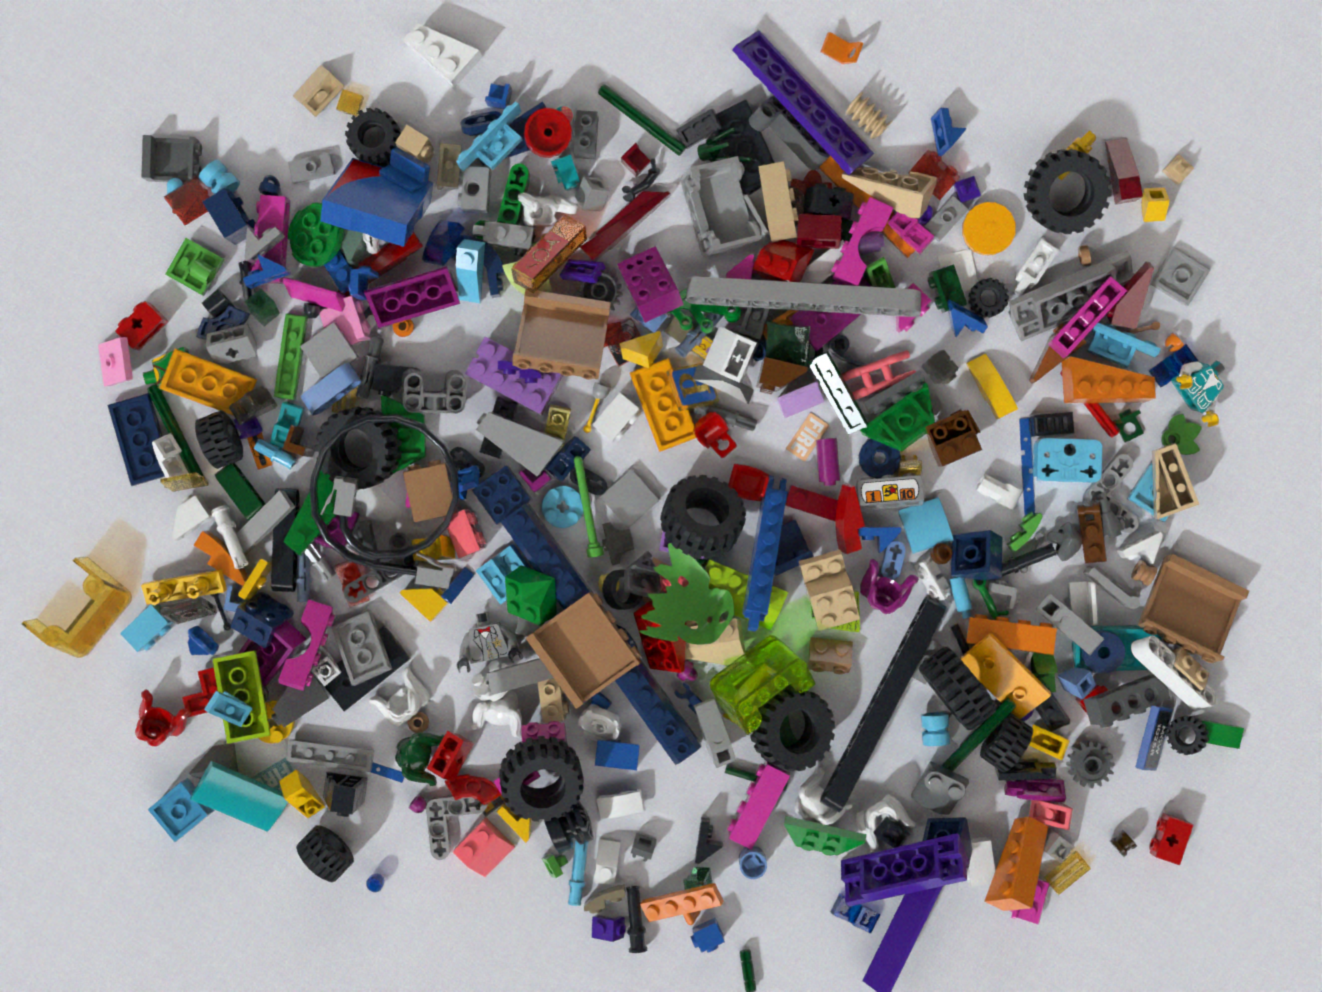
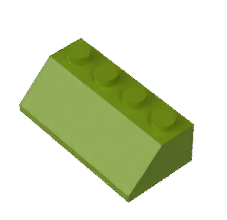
[704,559,788,630]
[212,651,271,744]

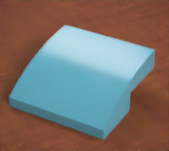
[898,497,953,554]
[476,544,531,605]

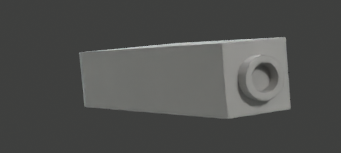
[476,412,565,476]

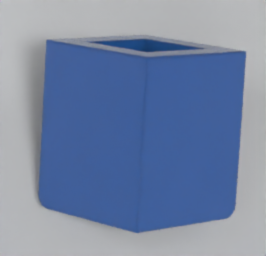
[485,83,512,109]

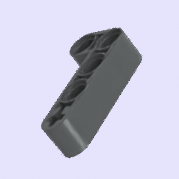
[749,95,830,170]
[344,532,419,603]

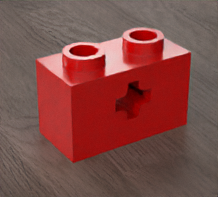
[115,301,169,351]
[427,731,475,781]
[1149,813,1193,865]

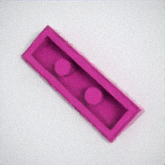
[283,277,346,312]

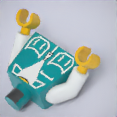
[1170,360,1225,427]

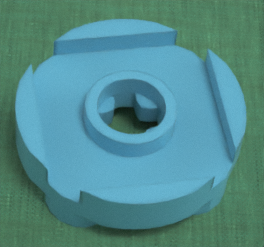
[542,486,584,528]

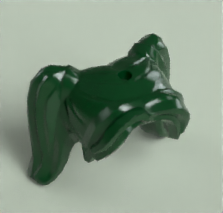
[395,732,445,786]

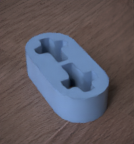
[880,541,905,580]

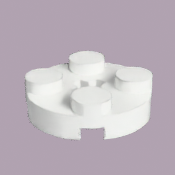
[472,660,508,702]
[578,704,621,741]

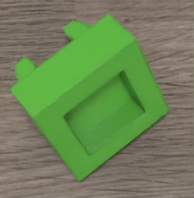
[541,854,569,878]

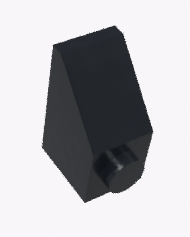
[373,364,420,396]

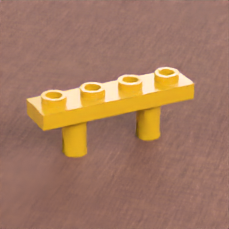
[141,570,227,605]

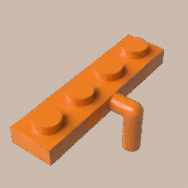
[640,883,724,925]

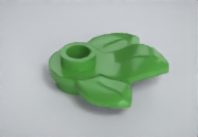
[1161,414,1202,455]

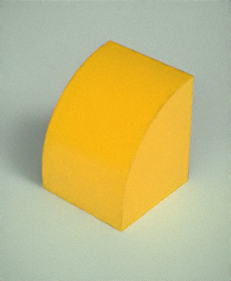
[1141,187,1170,222]

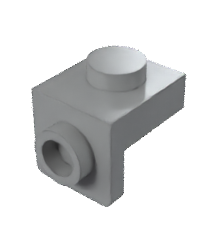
[987,579,1019,609]

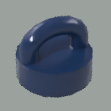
[258,175,281,196]

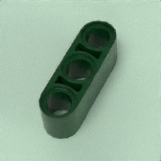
[214,463,266,521]

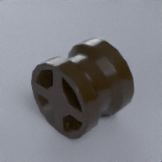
[1109,830,1137,857]

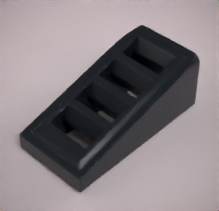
[1029,412,1074,437]

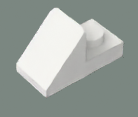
[1117,532,1163,564]
[594,839,620,885]

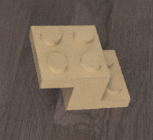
[799,550,860,631]

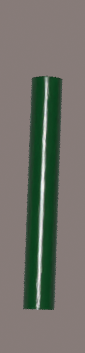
[724,765,788,791]

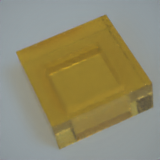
[336,89,364,117]

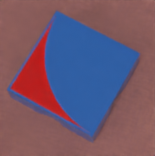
[321,158,434,247]

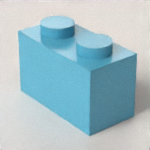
[120,604,175,652]

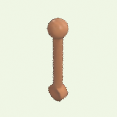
[1120,322,1160,334]

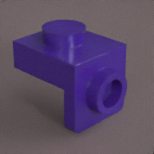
[592,915,626,942]

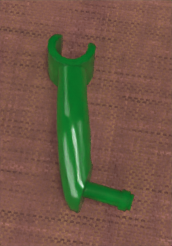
[972,579,1009,620]

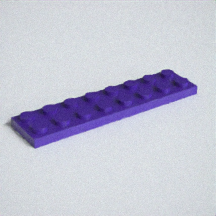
[732,30,874,175]

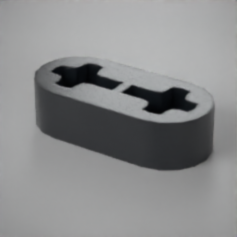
[450,447,485,479]
[570,467,607,495]

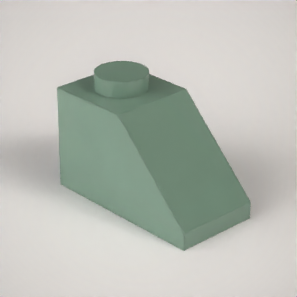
[341,229,367,269]

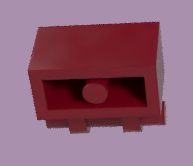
[797,213,842,249]

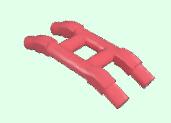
[841,350,916,400]

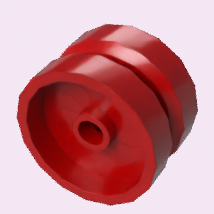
[524,108,572,158]

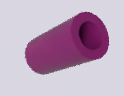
[816,438,840,486]

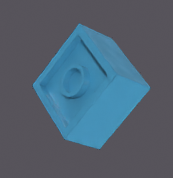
[148,778,215,842]

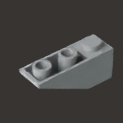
[1036,594,1104,655]
[694,698,736,768]

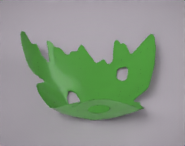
[640,543,735,645]

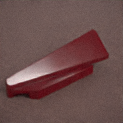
[580,191,670,262]

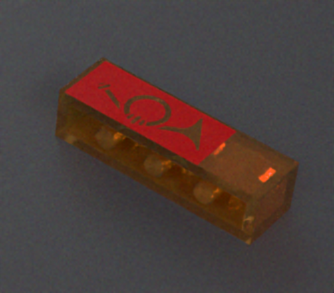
[511,214,587,294]

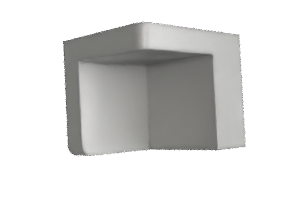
[575,177,610,211]

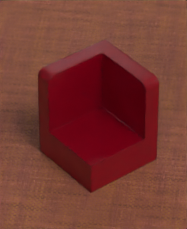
[621,143,651,177]

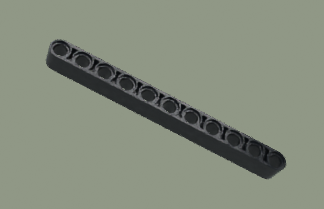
[820,596,946,812]

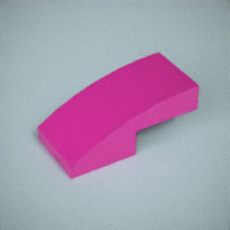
[888,212,934,254]

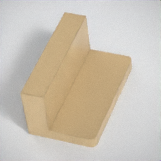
[293,65,344,117]

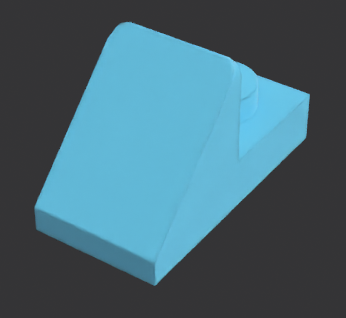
[204,691,253,727]

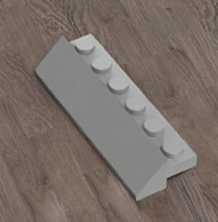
[1008,251,1134,341]

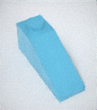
[456,239,485,304]

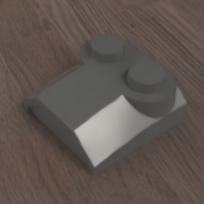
[911,761,969,815]

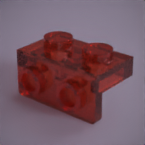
[908,150,960,200]

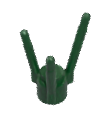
[697,128,751,162]

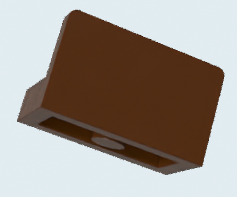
[283,425,315,457]

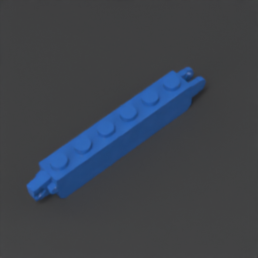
[743,475,787,632]

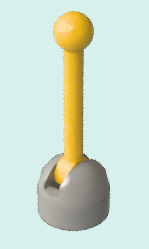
[583,382,611,433]

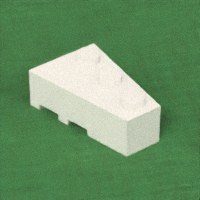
[404,23,482,88]

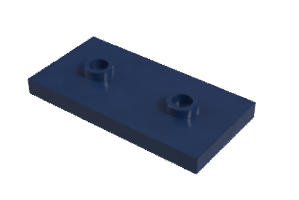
[107,393,165,486]

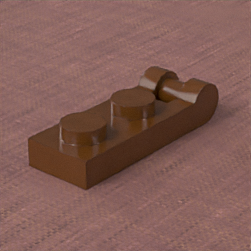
[1077,503,1107,564]

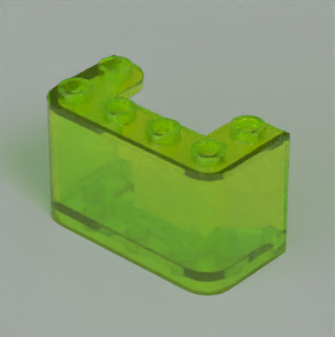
[709,635,816,735]

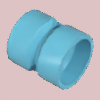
[199,159,240,194]
[921,712,950,746]

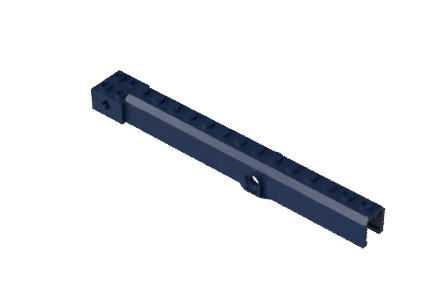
[472,465,702,765]

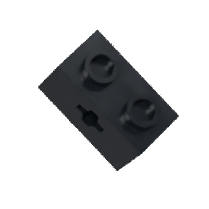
[804,183,854,221]

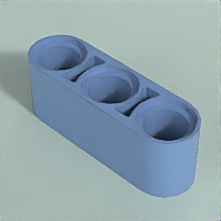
[301,363,361,416]

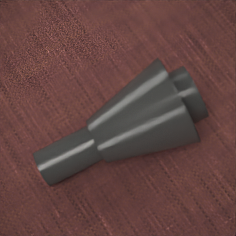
[1099,498,1124,538]

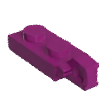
[1004,779,1066,802]

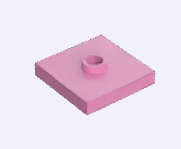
[98,337,133,386]

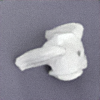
[518,193,578,227]
[369,667,430,726]
[471,690,522,738]
[794,767,852,825]
[855,794,916,852]

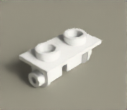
[914,557,951,601]

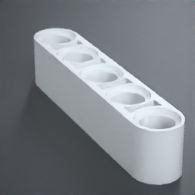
[1131,636,1217,710]

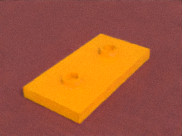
[159,348,257,417]
[630,358,696,452]
[960,633,1051,719]

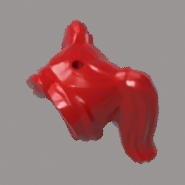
[135,689,191,747]

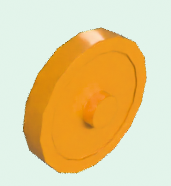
[962,202,1016,256]

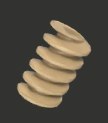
[846,92,893,139]

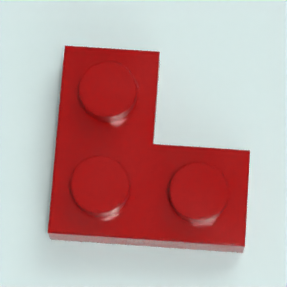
[182,667,218,718]

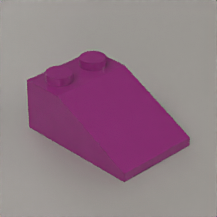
[237,621,307,686]

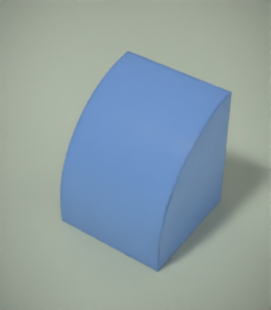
[1057,668,1096,699]

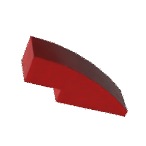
[835,483,865,554]

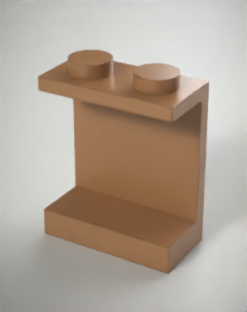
[403,459,457,522]

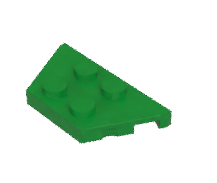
[860,382,935,452]
[381,395,426,474]
[784,816,867,856]

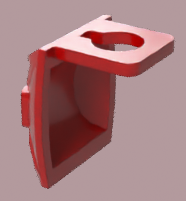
[693,412,737,458]
[728,464,769,501]

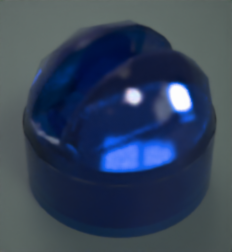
[366,873,385,892]

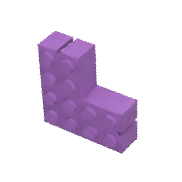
[465,337,563,415]

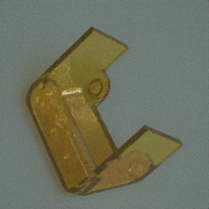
[22,557,132,658]

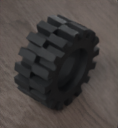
[968,278,1009,318]
[1166,715,1209,755]

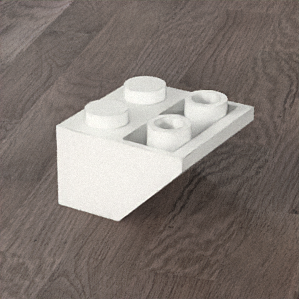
[703,326,759,383]

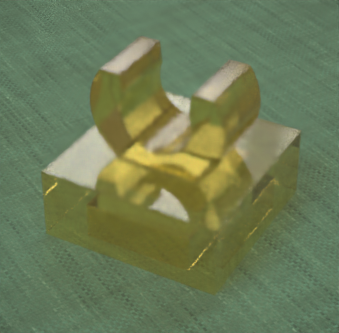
[898,455,922,477]

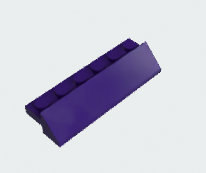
[841,833,970,906]
[862,886,943,992]

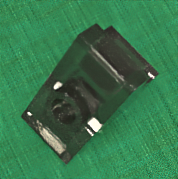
[229,385,278,425]
[602,522,635,566]

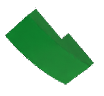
[1195,720,1244,749]

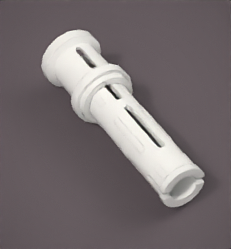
[211,505,248,569]

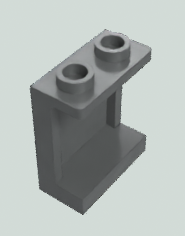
[141,135,202,183]

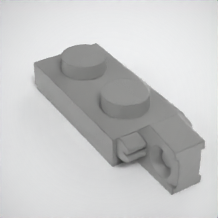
[472,222,534,250]

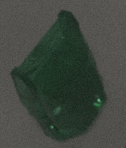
[765,321,810,367]

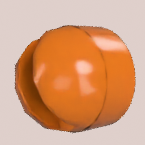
[1165,333,1184,352]

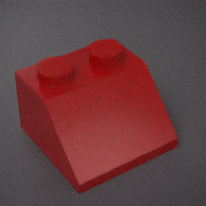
[752,240,814,283]

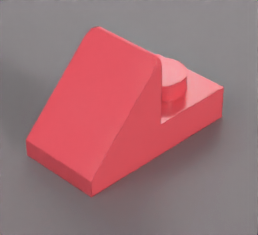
[1029,800,1073,830]

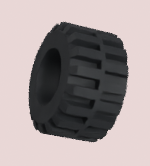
[345,108,401,165]
[195,410,243,469]
[980,713,1033,772]
[296,825,354,882]

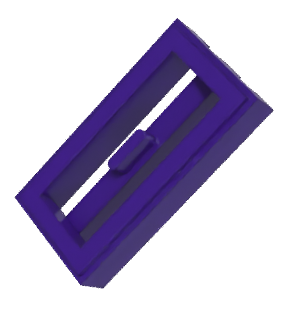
[559,259,606,283]

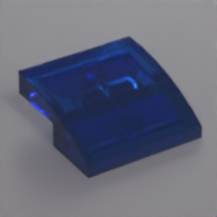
[422,220,465,266]

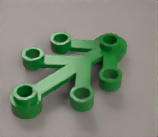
[667,288,741,333]

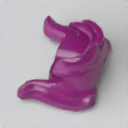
[860,559,919,614]

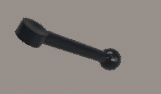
[211,593,231,631]

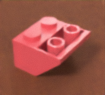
[443,509,486,558]

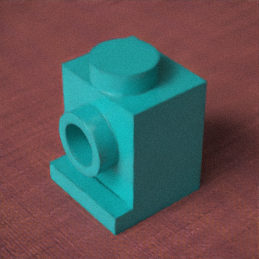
[551,155,580,191]

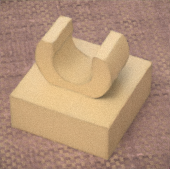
[1162,154,1194,185]

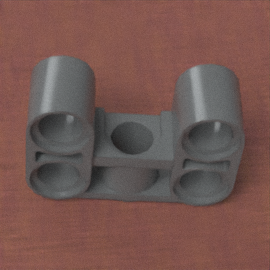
[401,368,467,414]

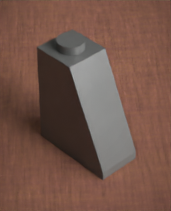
[271,671,329,728]

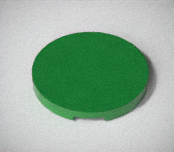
[288,202,344,267]

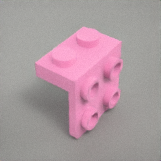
[320,296,371,345]

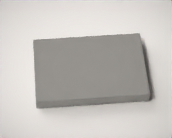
[331,610,392,686]

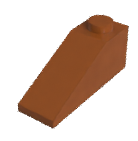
[1029,323,1087,383]

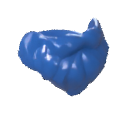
[188,626,219,655]

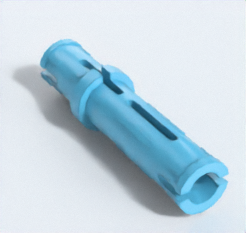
[568,840,589,906]

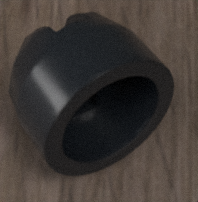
[303,303,321,319]

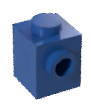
[690,918,725,953]

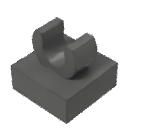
[631,833,657,862]

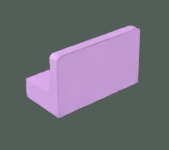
[777,381,824,418]

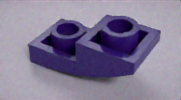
[498,361,543,383]

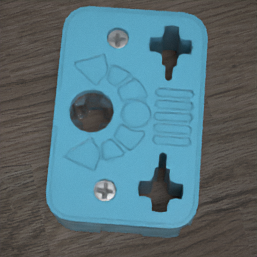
[1033,438,1102,483]

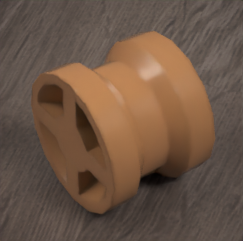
[1131,560,1157,586]

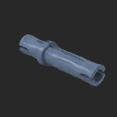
[675,313,724,358]
[295,552,312,602]

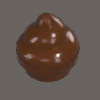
[931,543,952,564]

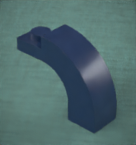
[448,235,506,298]

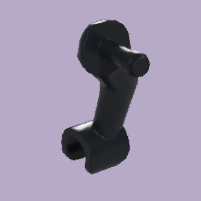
[622,159,660,202]

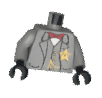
[457,612,523,673]

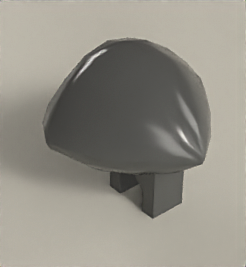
[1046,522,1082,561]

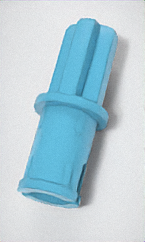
[254,439,297,470]

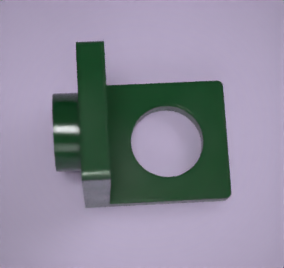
[1113,408,1144,443]

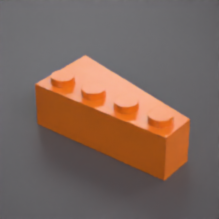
[1062,356,1156,403]
[984,816,1048,911]

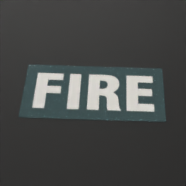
[252,757,294,789]

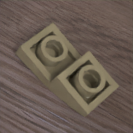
[584,884,626,914]

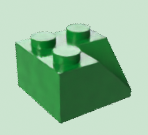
[505,565,557,626]

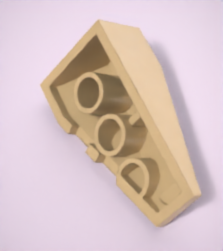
[842,166,937,218]
[685,619,747,665]

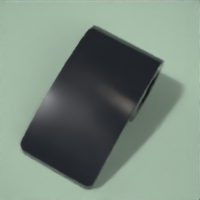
[202,289,235,317]
[828,335,865,367]

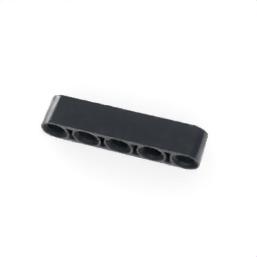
[271,488,300,592]

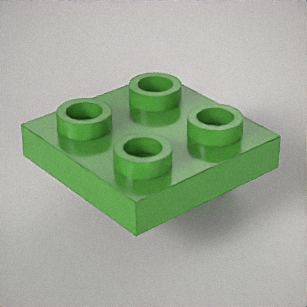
[165,238,225,296]

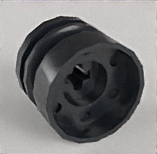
[544,801,594,854]

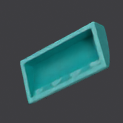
[1072,625,1162,671]
[190,761,288,832]

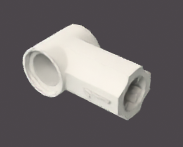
[976,474,1022,511]

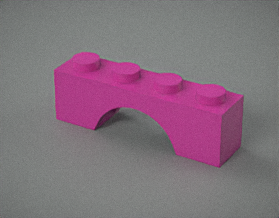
[831,197,893,286]
[279,599,336,691]

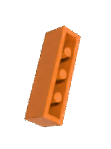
[966,614,1057,655]

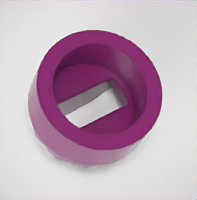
[408,794,427,813]

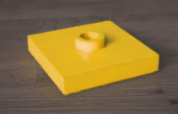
[238,559,272,600]

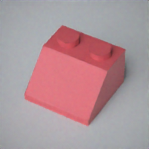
[453,817,515,877]

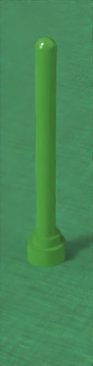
[574,456,604,558]

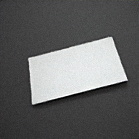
[938,249,978,292]

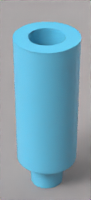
[949,577,973,619]

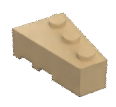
[758,161,798,242]
[1152,443,1199,519]

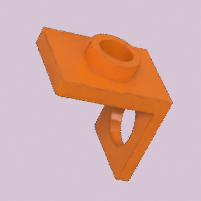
[820,32,863,64]

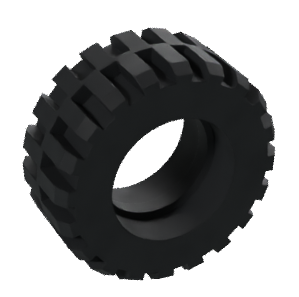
[1023,149,1112,234]
[315,407,402,490]
[660,475,746,559]
[919,647,997,730]
[750,686,835,771]
[499,736,584,822]

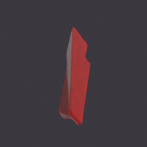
[338,231,423,297]

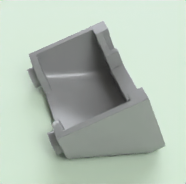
[681,156,762,257]

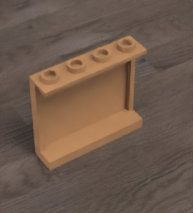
[513,289,611,380]
[1138,554,1249,663]
[526,591,642,709]

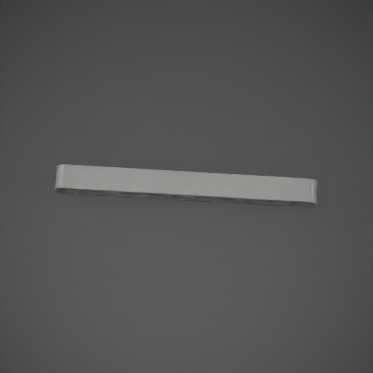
[686,276,921,317]

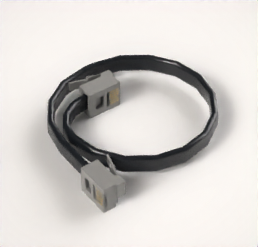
[310,414,460,589]

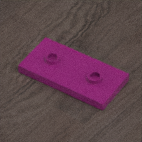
[789,276,871,351]

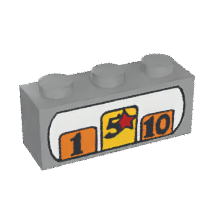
[856,473,924,511]

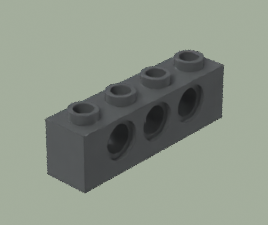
[1084,674,1170,728]

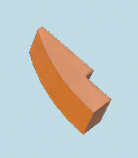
[194,530,249,586]

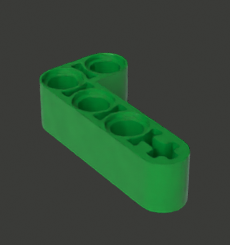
[475,163,531,248]

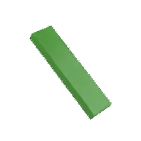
[273,313,308,400]

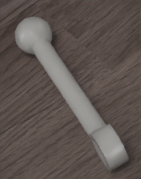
[1020,533,1044,574]

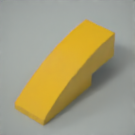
[966,354,1018,419]

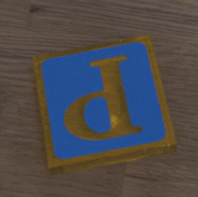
[666,362,719,411]

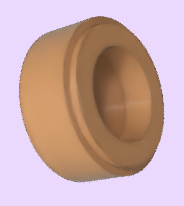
[1078,244,1091,267]

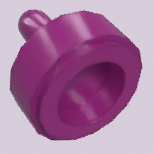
[676,659,698,681]

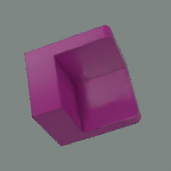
[518,468,552,493]

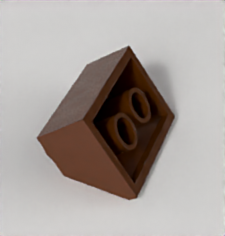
[756,357,808,395]

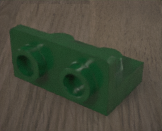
[927,264,967,313]

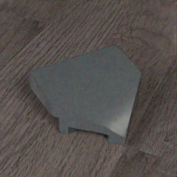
[624,551,661,598]

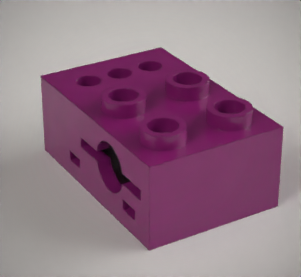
[617,246,684,323]

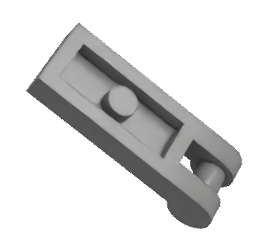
[1083,566,1140,609]

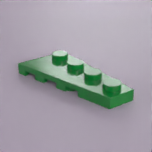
[284,467,337,556]

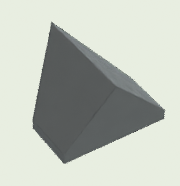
[189,743,239,779]

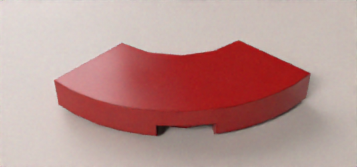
[444,774,502,806]

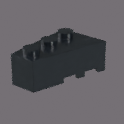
[323,772,368,817]

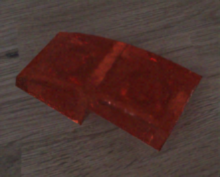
[335,561,370,608]

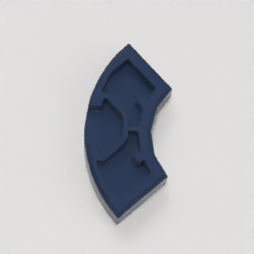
[195,305,250,340]

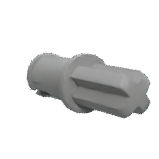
[305,543,336,580]

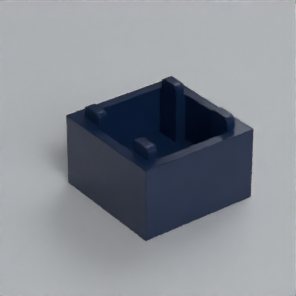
[202,188,256,245]

